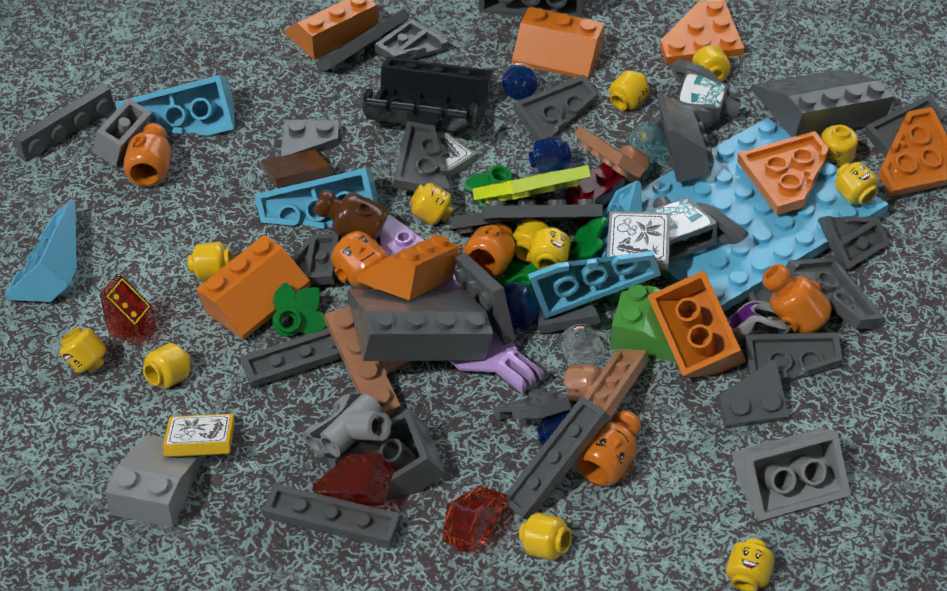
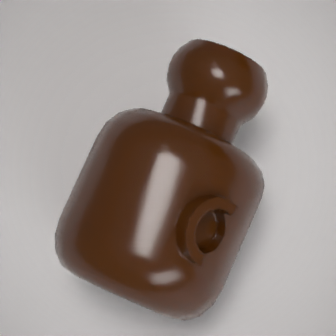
[313,190,388,241]

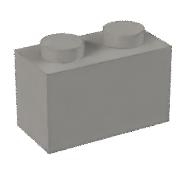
[92,98,152,166]

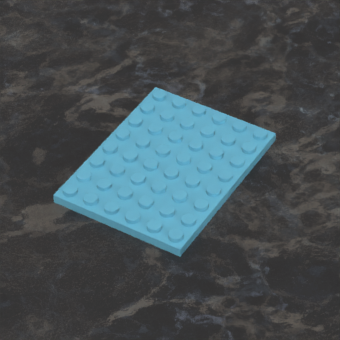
[602,118,889,312]

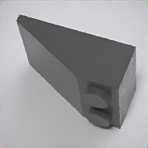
[328,409,446,506]

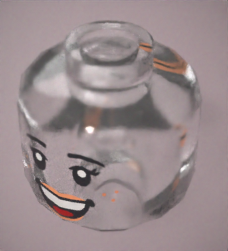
[559,324,604,365]

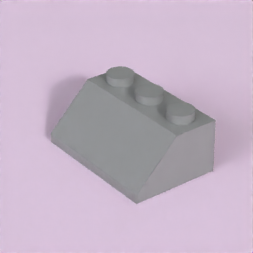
[732,428,851,521]

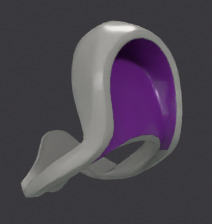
[728,300,790,342]

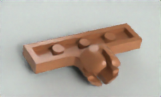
[574,126,650,183]
[324,306,409,415]
[563,349,649,423]

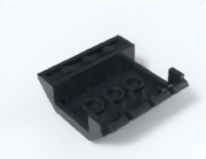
[362,57,493,135]

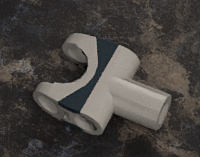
[302,394,391,457]

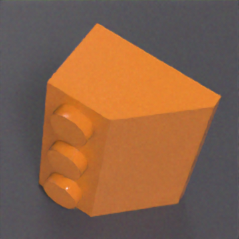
[284,0,378,60]
[512,7,605,79]
[196,235,311,340]
[356,235,459,301]
[648,270,746,378]

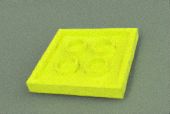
[472,165,591,204]

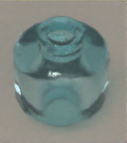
[629,122,665,163]

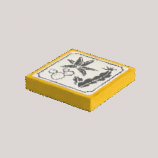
[163,414,235,457]

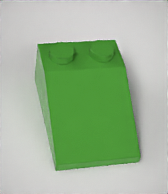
[610,284,677,363]

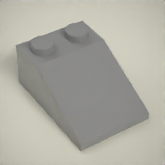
[105,435,205,528]

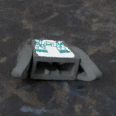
[654,59,741,131]
[651,196,749,271]

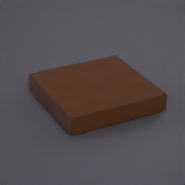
[261,149,332,189]

